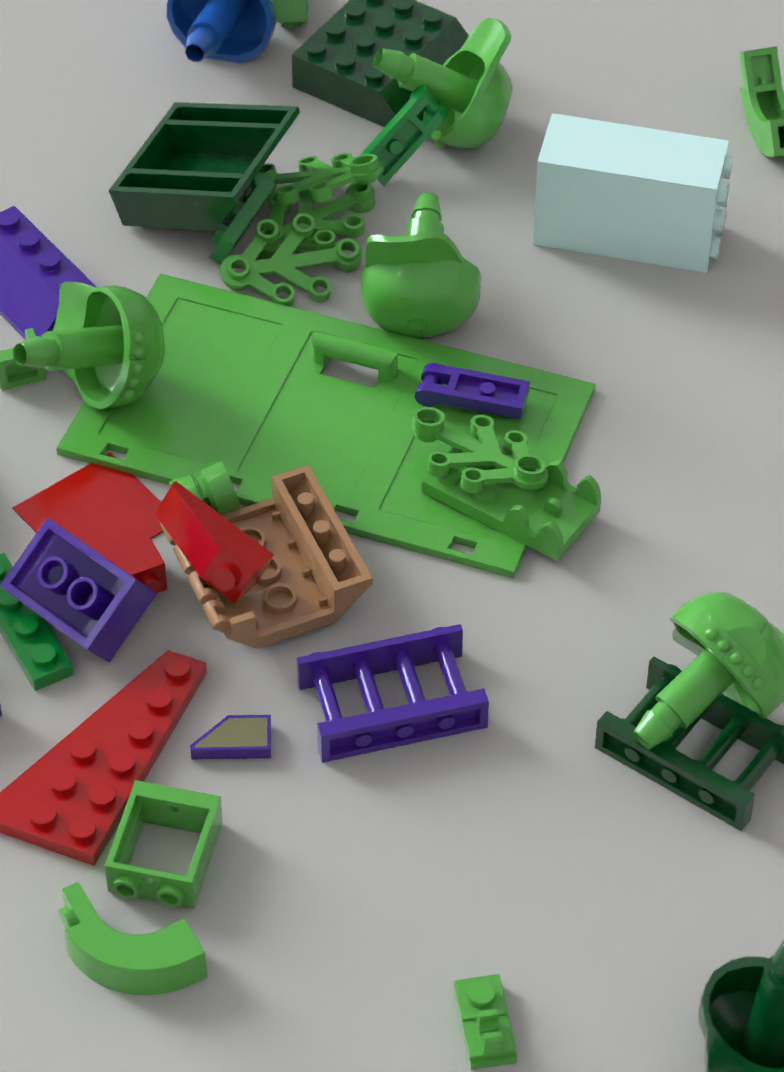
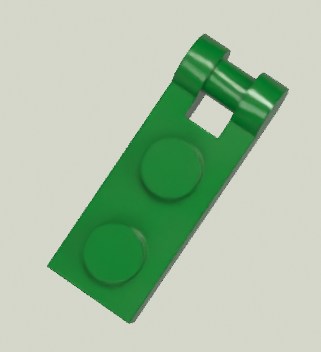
[359,85,449,186]
[210,173,275,265]

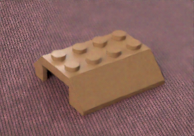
[160,465,373,649]

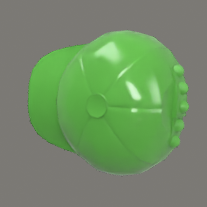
[373,17,513,149]
[360,193,481,339]
[13,281,165,410]
[633,592,784,749]

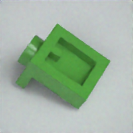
[0,328,46,391]

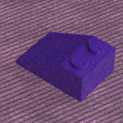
[0,517,157,662]

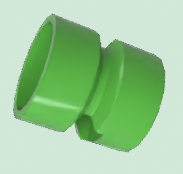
[169,461,240,515]

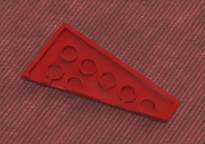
[0,650,207,866]

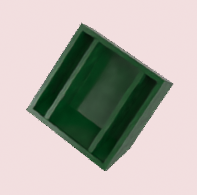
[291,0,469,127]
[108,102,300,231]

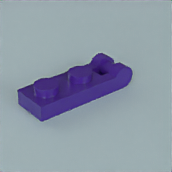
[414,363,530,419]

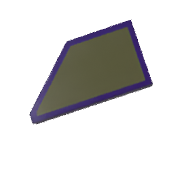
[190,715,271,759]

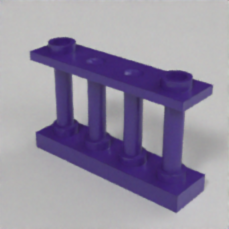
[297,624,489,763]

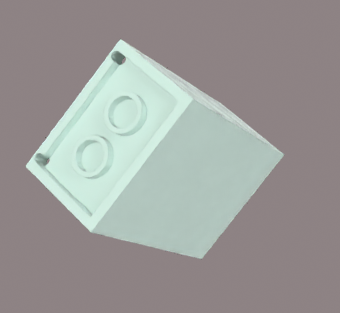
[533,113,734,273]

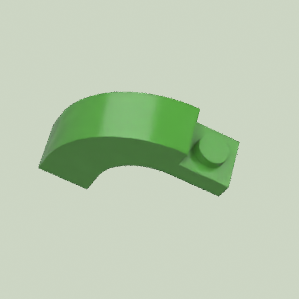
[739,46,784,157]
[59,882,207,995]

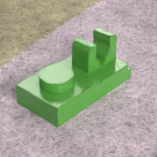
[454,974,517,1070]

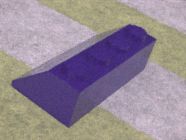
[0,206,97,340]

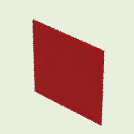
[12,452,164,548]

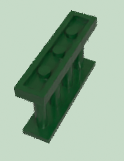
[595,656,784,831]

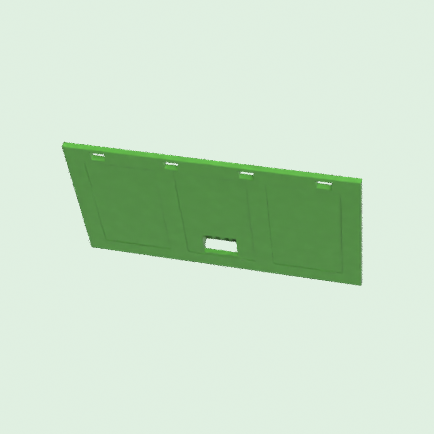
[56,273,595,578]

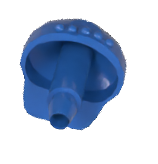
[167,0,277,64]

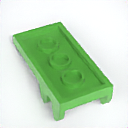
[422,433,601,561]

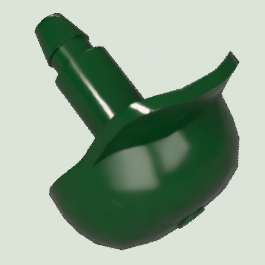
[698,941,784,1072]

